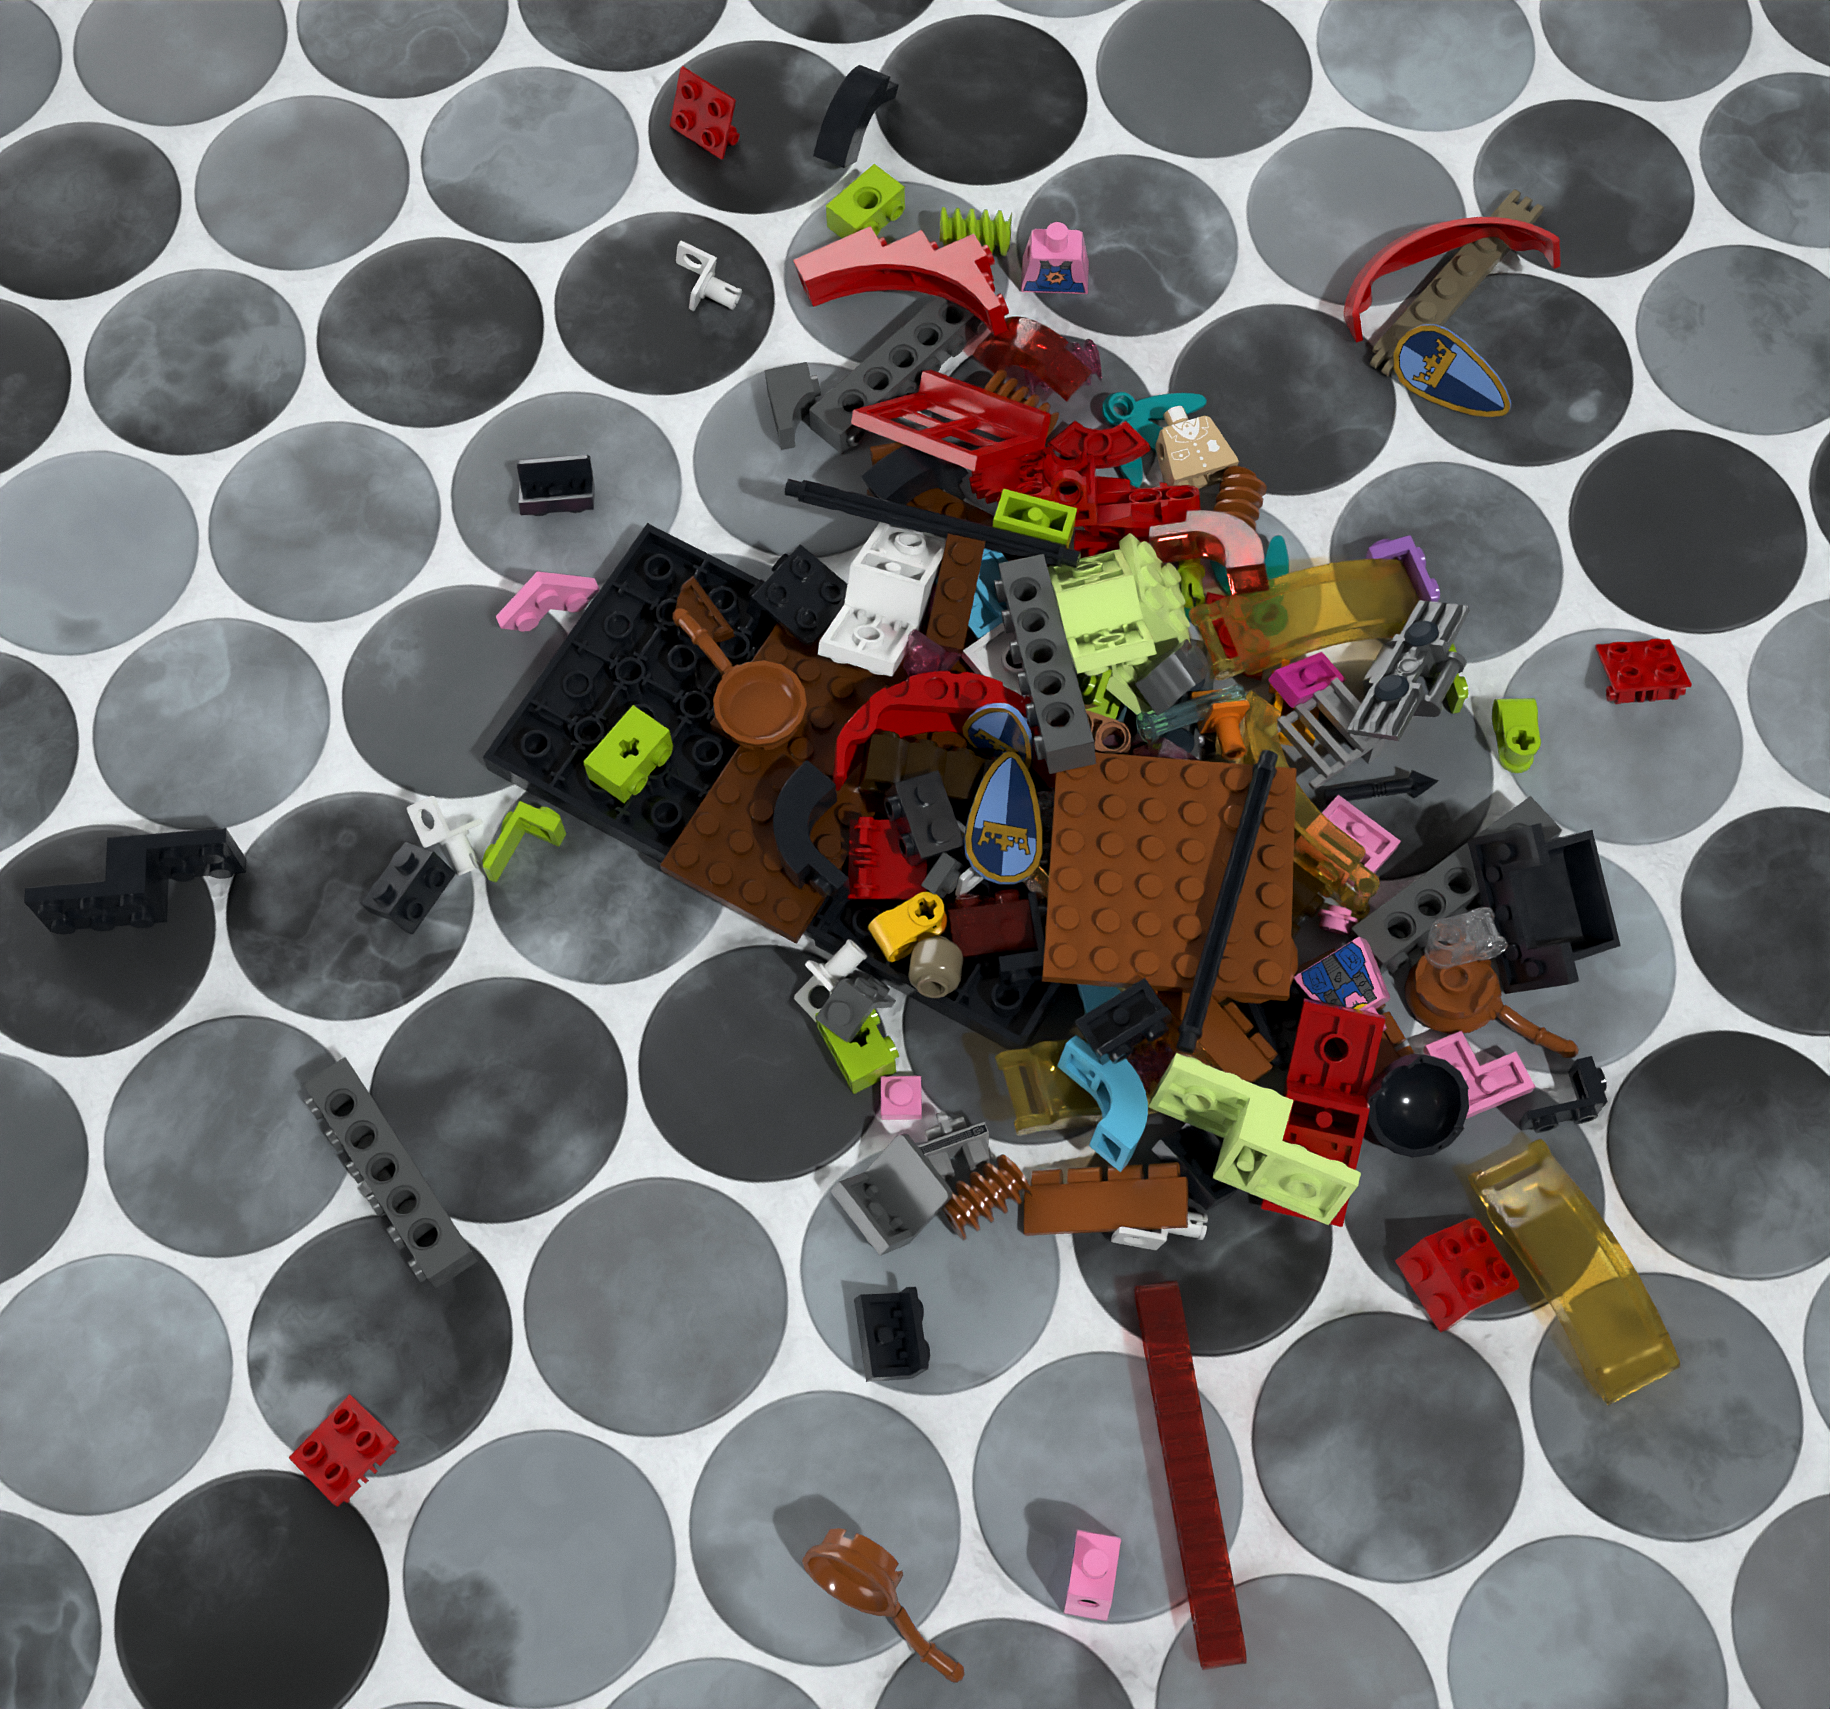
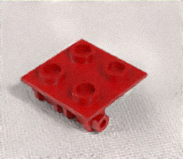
[670,66,740,160]
[1595,639,1692,704]
[848,817,928,899]
[289,1394,400,1507]

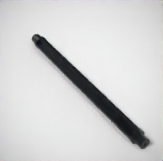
[785,479,1081,568]
[1176,750,1278,1054]

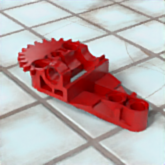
[969,447,1202,538]

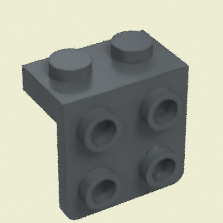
[831,1133,952,1256]

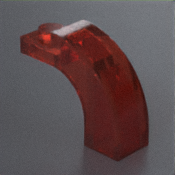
[973,316,1093,402]
[1149,510,1270,596]

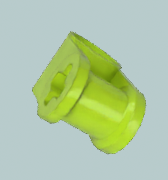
[1492,698,1541,774]

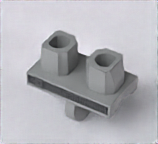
[917,1111,990,1181]

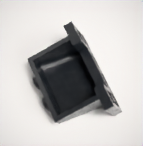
[1467,823,1621,994]

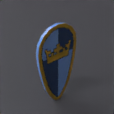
[1393,324,1511,417]
[962,703,1035,769]
[964,752,1042,884]

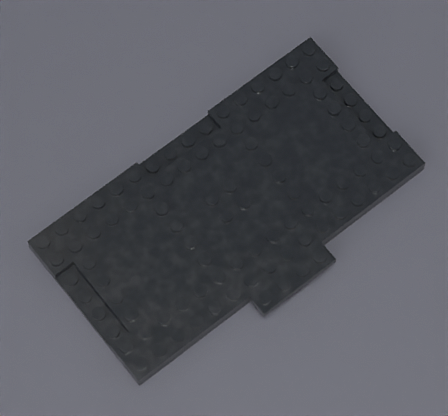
[483,523,1063,1057]

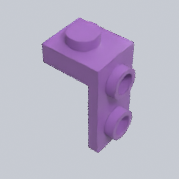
[1363,535,1440,602]

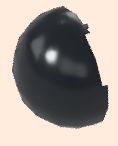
[1366,1053,1469,1158]

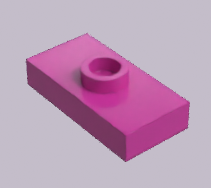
[1268,652,1346,708]

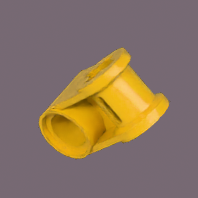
[868,892,947,962]

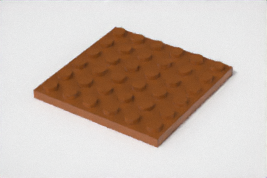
[1042,752,1296,1001]

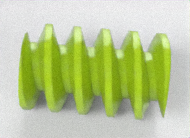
[939,207,1012,256]

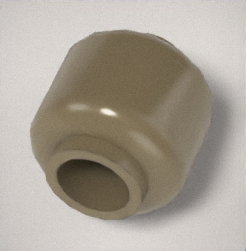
[908,936,963,998]

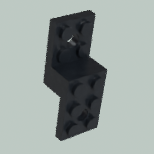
[24,828,246,935]

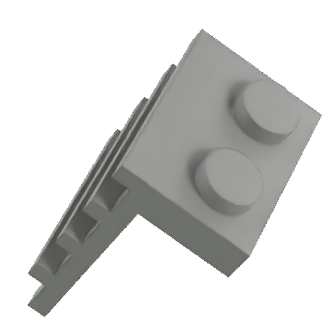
[1264,677,1385,790]

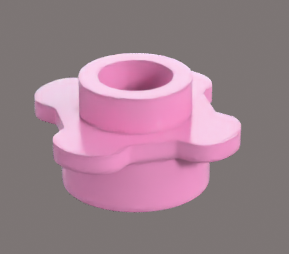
[1317,905,1358,936]

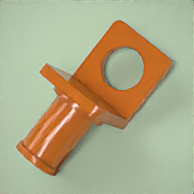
[1190,689,1250,760]

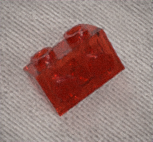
[947,889,1035,957]

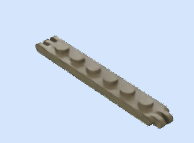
[1370,189,1544,377]

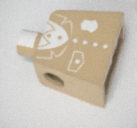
[1156,406,1239,489]

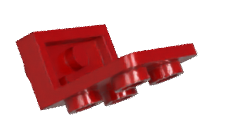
[1395,1218,1519,1333]

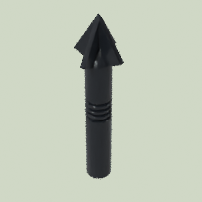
[1324,770,1439,804]

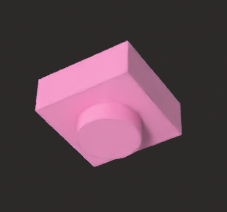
[881,1076,922,1120]

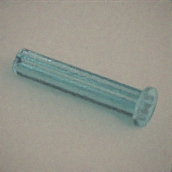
[1136,684,1247,743]

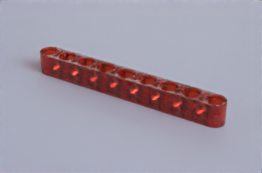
[1134,1280,1247,1670]

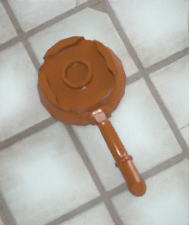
[673,608,807,750]
[1404,942,1579,1058]
[802,1528,965,1683]

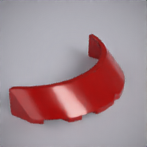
[1344,217,1561,343]
[832,671,1056,795]

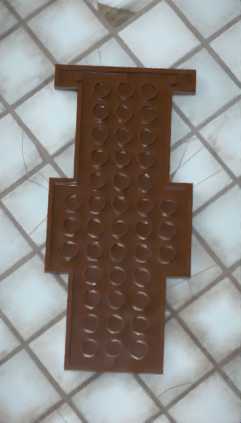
[660,488,1081,944]

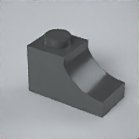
[764,362,821,450]
[1135,639,1209,716]

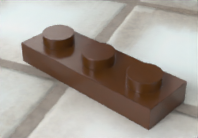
[924,534,986,654]

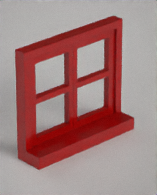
[851,369,1051,471]

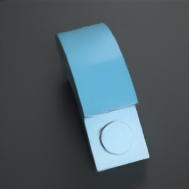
[1057,1035,1148,1172]

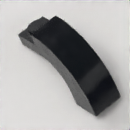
[813,65,899,168]
[861,445,968,505]
[773,760,850,904]

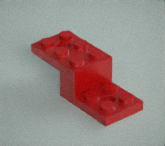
[1261,998,1386,1227]

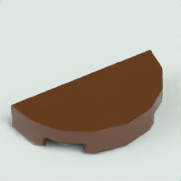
[676,576,734,642]

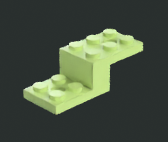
[1106,533,1191,727]
[1047,549,1156,675]
[1148,1053,1361,1225]

